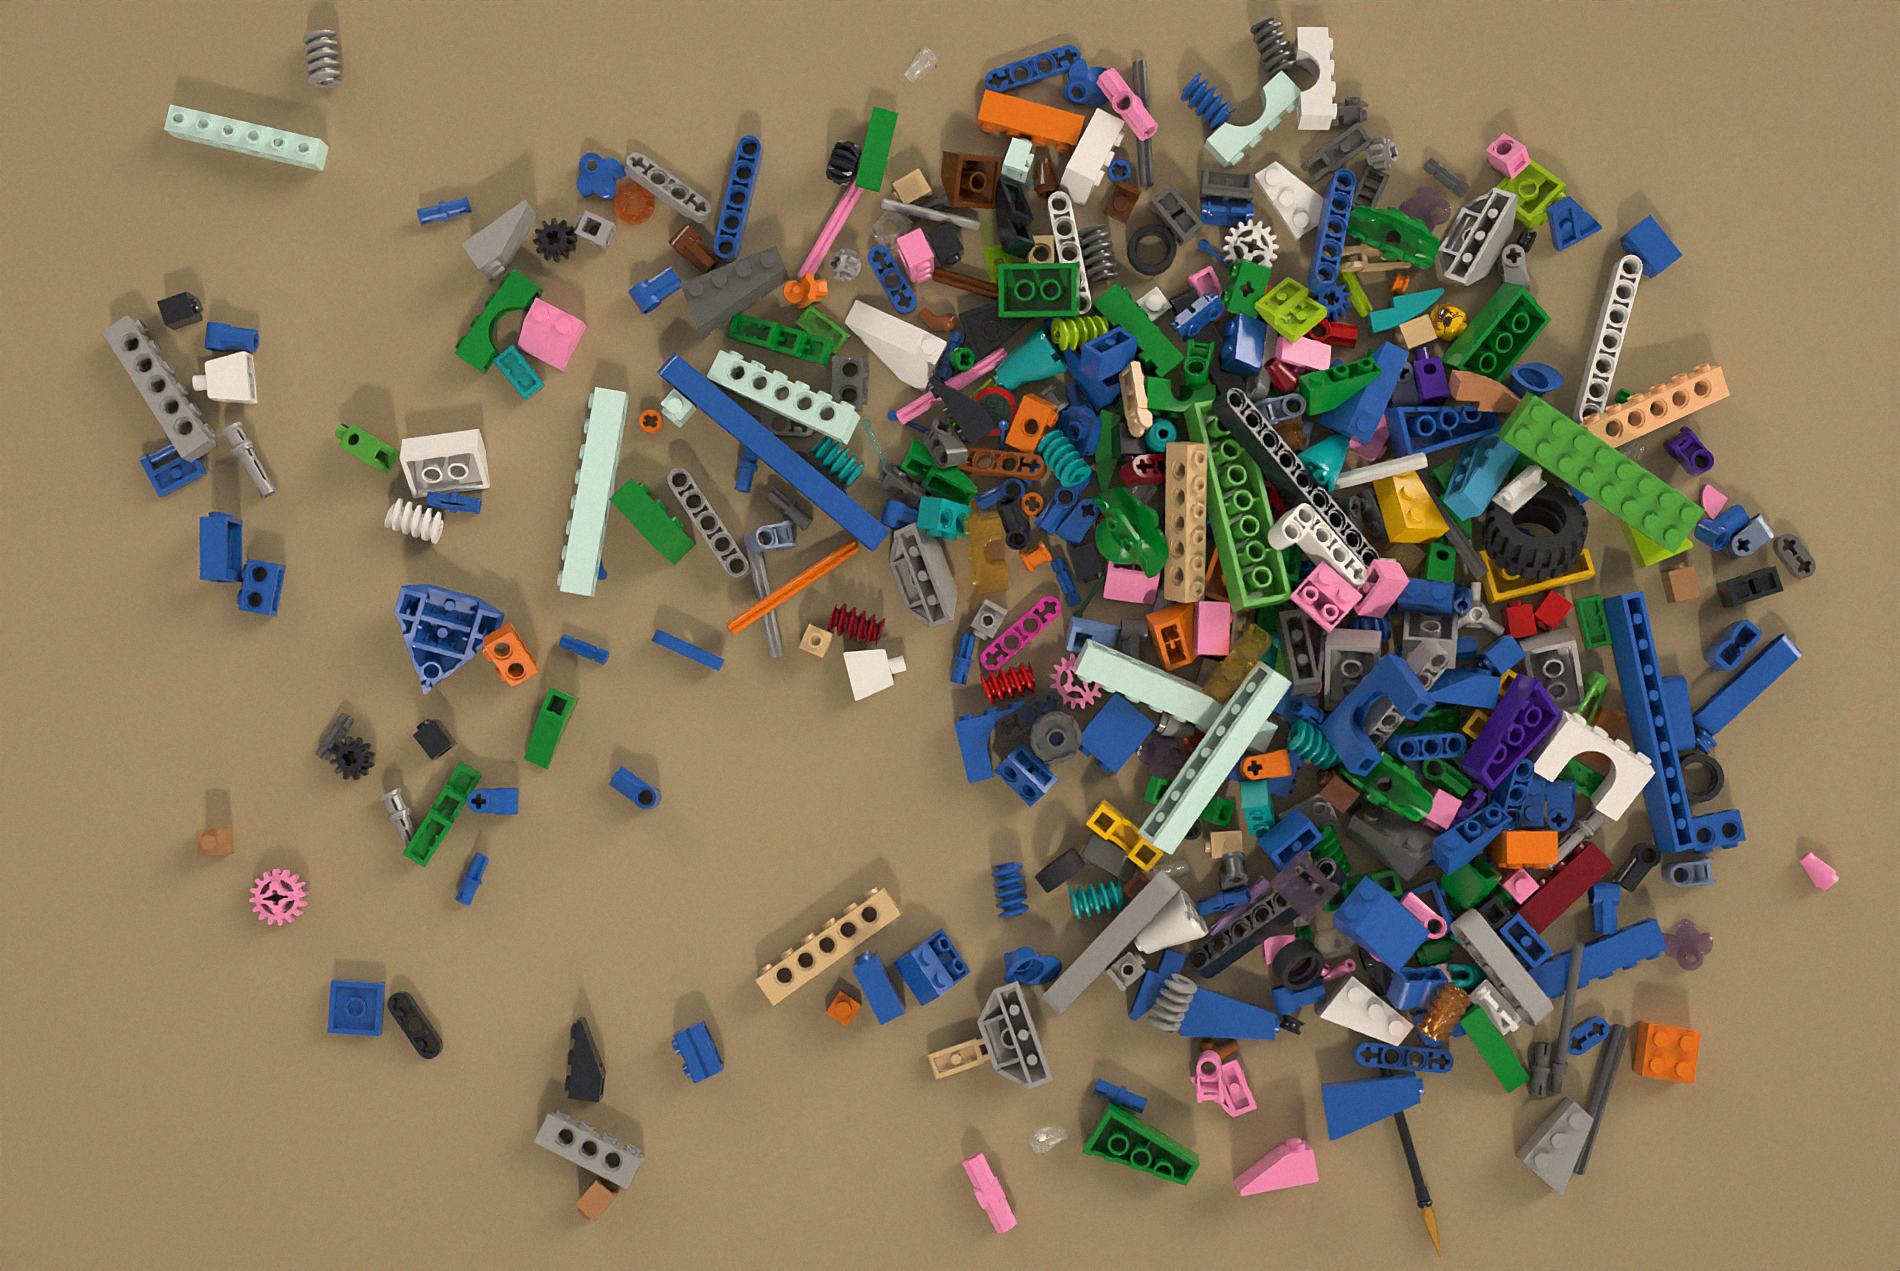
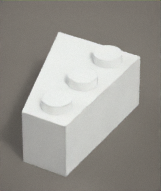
[1058,108,1125,206]
[1315,974,1414,1046]

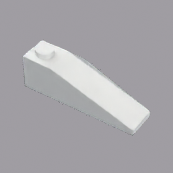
[844,300,947,392]

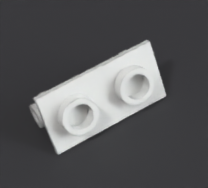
[1492,465,1547,514]
[1467,979,1521,1036]

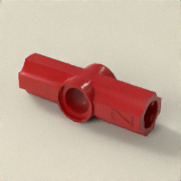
[1278,319,1358,349]

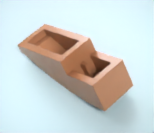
[1448,370,1521,413]

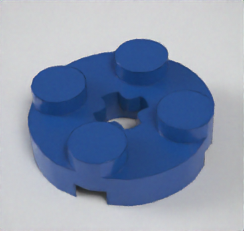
[1055,406,1102,457]

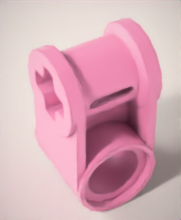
[1196,1050,1225,1103]

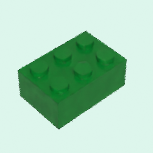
[998,263,1080,318]

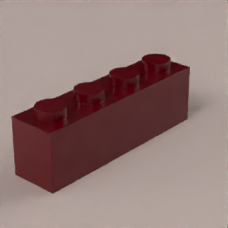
[1511,841,1614,935]

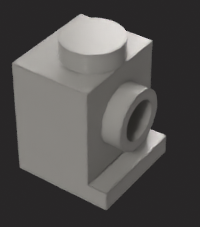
[574,210,617,251]
[970,598,1008,641]
[1105,949,1146,992]

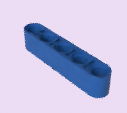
[714,135,763,263]
[1307,169,1356,293]
[1692,633,1802,737]

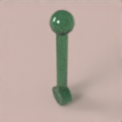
[1073,574,1106,618]

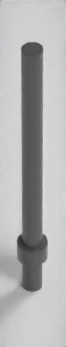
[1550,942,1584,1094]

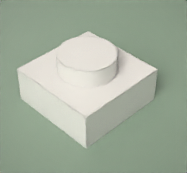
[1135,287,1172,322]

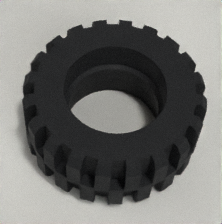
[1482,482,1589,581]

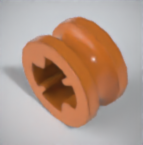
[1389,271,1410,296]
[639,410,663,434]
[1021,492,1044,516]

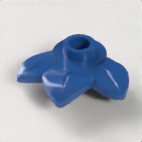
[1063,58,1109,108]
[577,153,627,200]

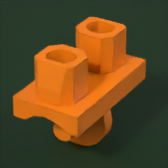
[782,274,828,309]

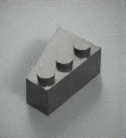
[1275,609,1327,696]
[1345,802,1443,881]

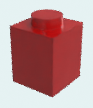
[1533,590,1573,632]
[1500,600,1537,638]

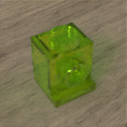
[982,243,1013,284]

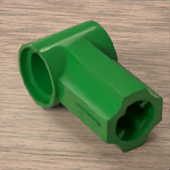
[1422,758,1474,800]

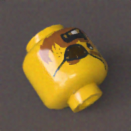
[1429,303,1468,342]

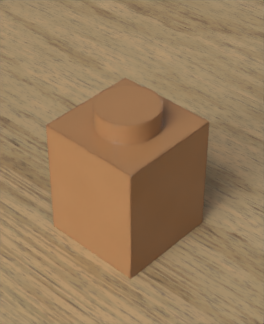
[1660,563,1701,603]
[197,827,234,856]
[575,1176,619,1222]

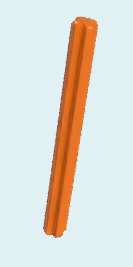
[727,540,859,635]

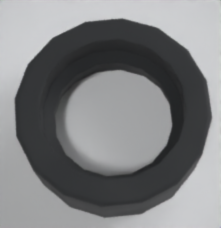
[1127,224,1177,276]
[1679,753,1724,802]
[1035,848,1086,893]
[1272,939,1324,990]

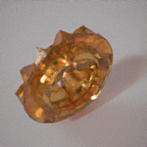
[614,184,655,225]

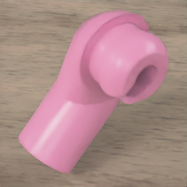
[1320,959,1356,981]

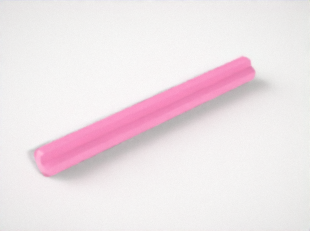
[798,171,864,279]
[896,348,1008,424]

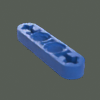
[985,45,1081,94]
[1352,1042,1454,1073]

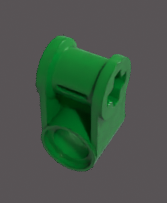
[1184,339,1215,390]

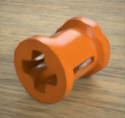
[1018,541,1052,573]

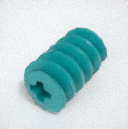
[1037,430,1092,487]
[808,436,865,490]
[1286,719,1341,770]
[1068,879,1124,919]

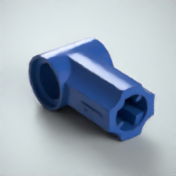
[628,267,682,314]
[204,322,260,352]
[974,478,1025,517]
[880,499,919,530]
[1694,504,1750,551]
[609,766,661,809]
[1588,882,1621,934]
[1271,977,1326,1015]

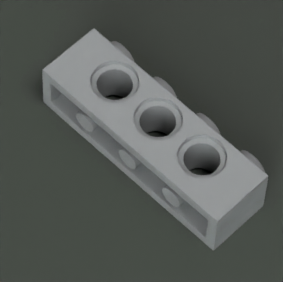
[534,1109,645,1189]

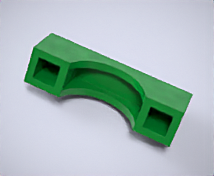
[454,269,543,375]

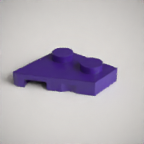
[1438,788,1487,834]

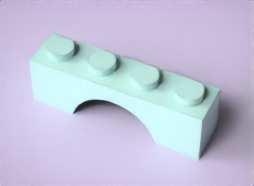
[1204,70,1302,168]

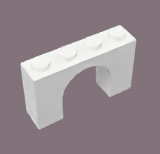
[1527,710,1655,821]

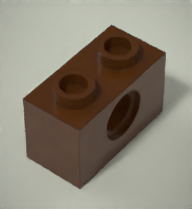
[1317,763,1360,813]

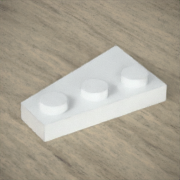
[1255,161,1339,241]

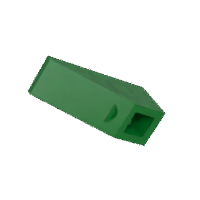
[1299,357,1383,416]
[524,688,579,769]

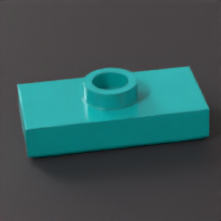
[493,344,545,401]

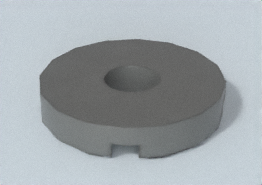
[1029,711,1082,764]

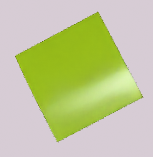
[1255,277,1328,343]

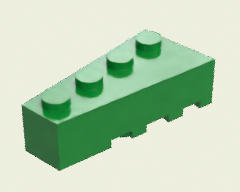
[1091,283,1185,379]
[1082,1101,1200,1186]

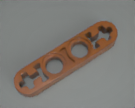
[956,447,1047,481]

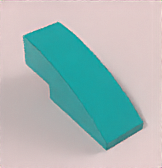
[1365,288,1444,337]

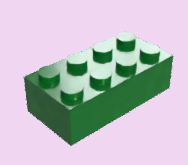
[1441,282,1552,383]

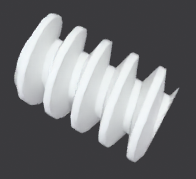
[384,498,444,544]

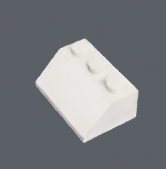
[400,429,490,498]

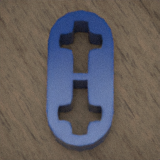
[1567,1016,1609,1055]

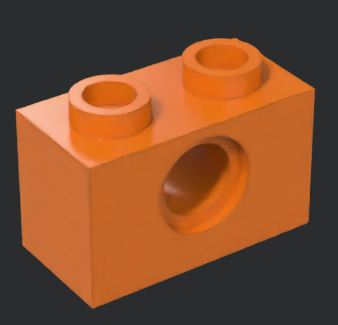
[1005,393,1059,454]

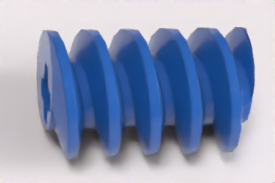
[1181,72,1237,130]
[991,862,1029,918]

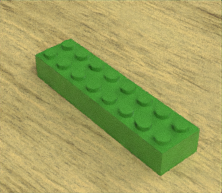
[1496,392,1705,554]
[1183,400,1292,613]

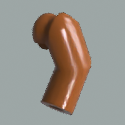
[917,307,957,332]
[1200,1038,1239,1060]

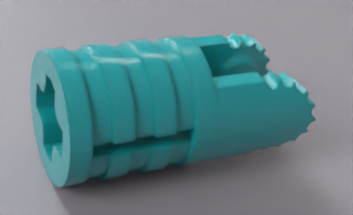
[1447,963,1487,988]

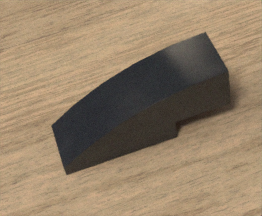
[996,179,1035,259]

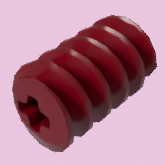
[827,603,885,647]

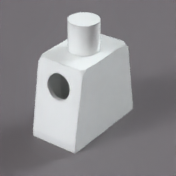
[192,351,257,404]
[843,649,907,701]

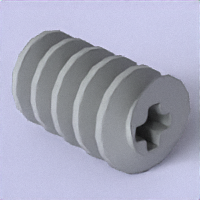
[303,30,342,88]
[1147,973,1197,1033]

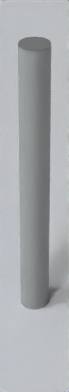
[880,198,980,230]

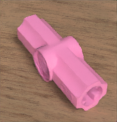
[1096,68,1159,141]
[962,1152,1018,1234]

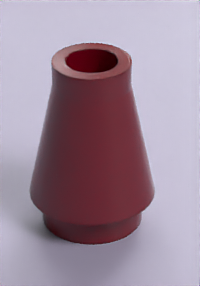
[1264,357,1299,396]

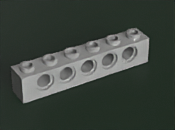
[102,315,217,463]

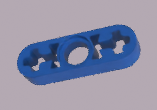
[868,246,917,315]
[651,629,725,671]

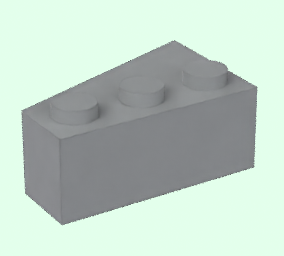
[1515,1097,1594,1196]

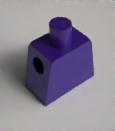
[1412,347,1450,407]

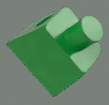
[1417,534,1456,583]
[1440,856,1502,911]

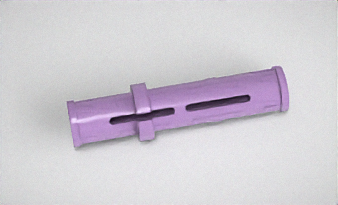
[1208,875,1273,936]

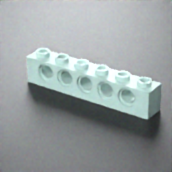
[164,104,329,172]
[706,350,860,445]

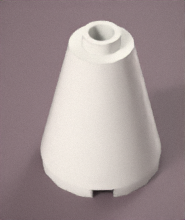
[1133,889,1209,954]

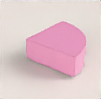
[1700,484,1728,520]

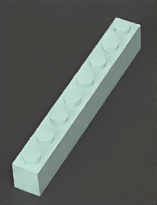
[557,387,630,597]
[1074,638,1278,753]
[1138,660,1292,855]

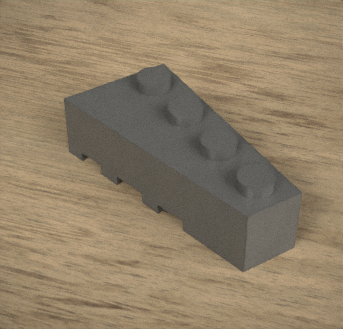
[680,246,789,339]

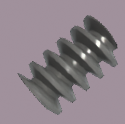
[1250,18,1297,78]
[1078,224,1118,281]

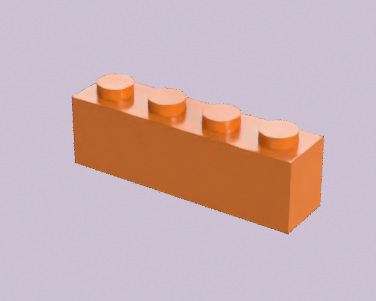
[977,89,1085,154]

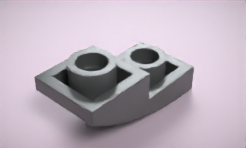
[1080,833,1137,883]

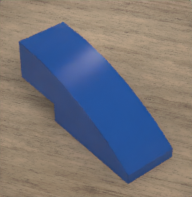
[1128,948,1187,1021]

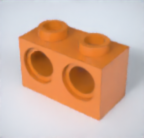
[482,622,539,688]

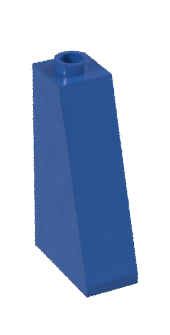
[1178,985,1280,1040]
[1321,1072,1424,1141]

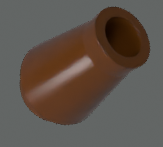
[1034,158,1059,199]

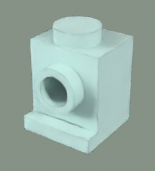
[1001,137,1034,183]
[660,389,697,429]

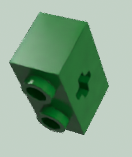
[1220,258,1272,319]

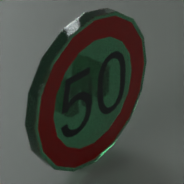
[972,386,1019,437]

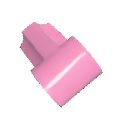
[1399,891,1447,939]

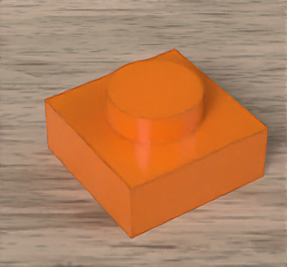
[826,990,862,1027]

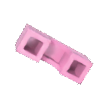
[896,228,934,283]

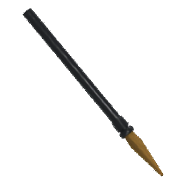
[1376,1053,1442,1257]

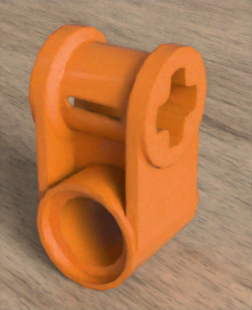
[1239,749,1292,780]

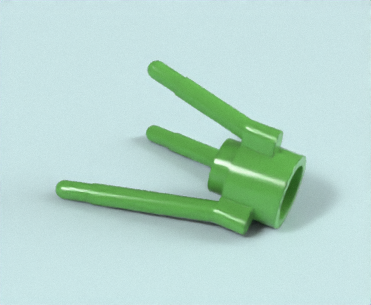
[1575,670,1609,726]

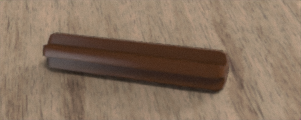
[932,267,999,300]

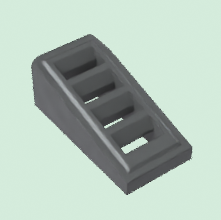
[1350,165,1390,211]

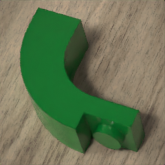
[1144,776,1236,827]

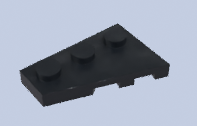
[958,300,1035,363]

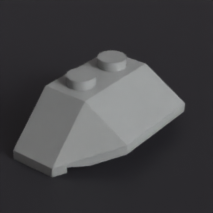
[1438,187,1518,286]
[889,522,958,629]
[977,980,1053,1089]

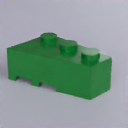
[609,478,696,565]

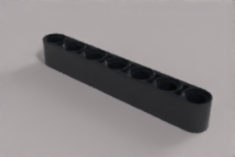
[1187,858,1346,979]

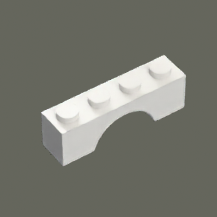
[1294,27,1337,130]

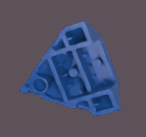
[394,584,504,694]

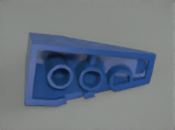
[1043,317,1145,412]
[1318,341,1410,446]

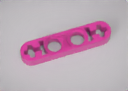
[980,596,1061,671]

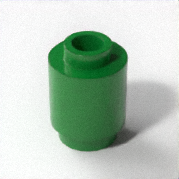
[1414,936,1454,967]

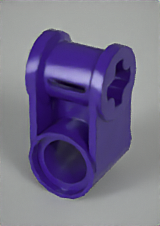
[1663,426,1714,476]

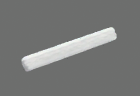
[1333,452,1427,491]

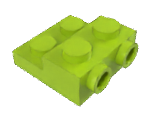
[1496,158,1567,230]

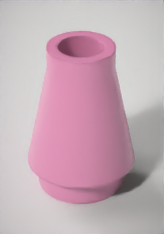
[1799,852,1839,891]

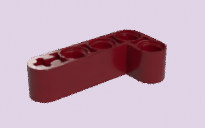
[1120,454,1166,486]

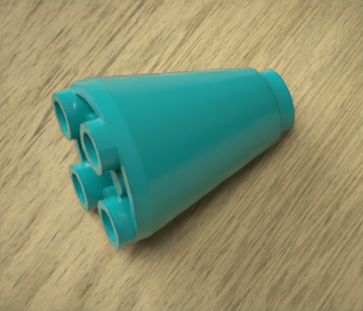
[1296,433,1350,495]

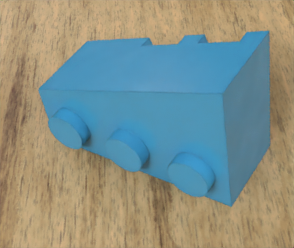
[1443,431,1520,521]

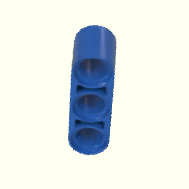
[1662,675,1695,751]
[1386,730,1467,761]
[1489,757,1535,831]

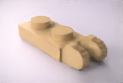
[1340,242,1411,272]
[1119,361,1153,437]
[927,1036,990,1080]

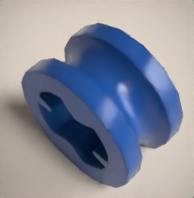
[1107,159,1131,184]
[1695,729,1717,754]

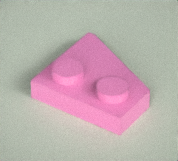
[1190,1058,1257,1117]

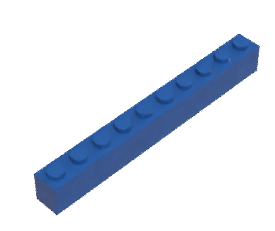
[1603,591,1698,853]
[1409,917,1668,1047]

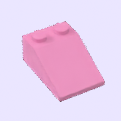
[1233,1138,1319,1196]

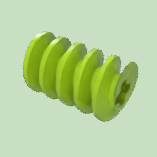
[1051,316,1109,351]

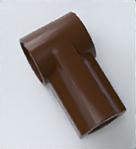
[668,224,721,274]

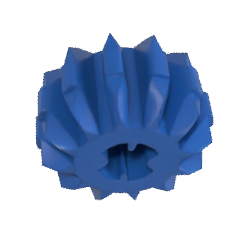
[1308,278,1352,322]
[1347,615,1392,642]

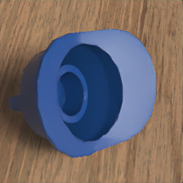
[1509,362,1564,399]
[1004,947,1062,985]

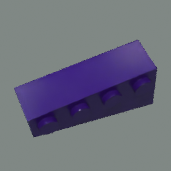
[1461,673,1562,790]

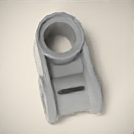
[1496,244,1530,293]

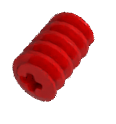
[980,661,1036,704]

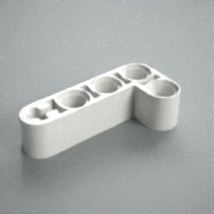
[1268,504,1368,588]

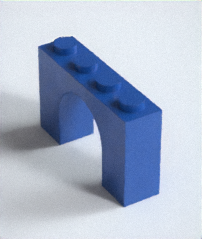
[1319,653,1436,776]
[1226,689,1321,798]
[954,695,1062,783]

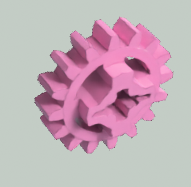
[1050,653,1102,709]
[249,868,309,926]

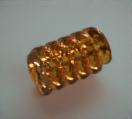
[1416,982,1471,1041]

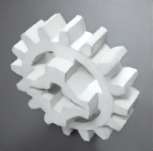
[1222,220,1279,268]

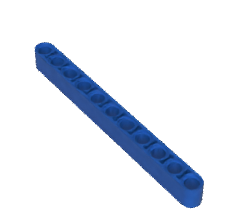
[657,352,889,552]

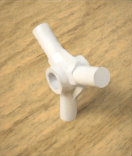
[1458,582,1505,636]

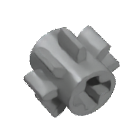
[1366,137,1398,171]
[829,248,861,281]

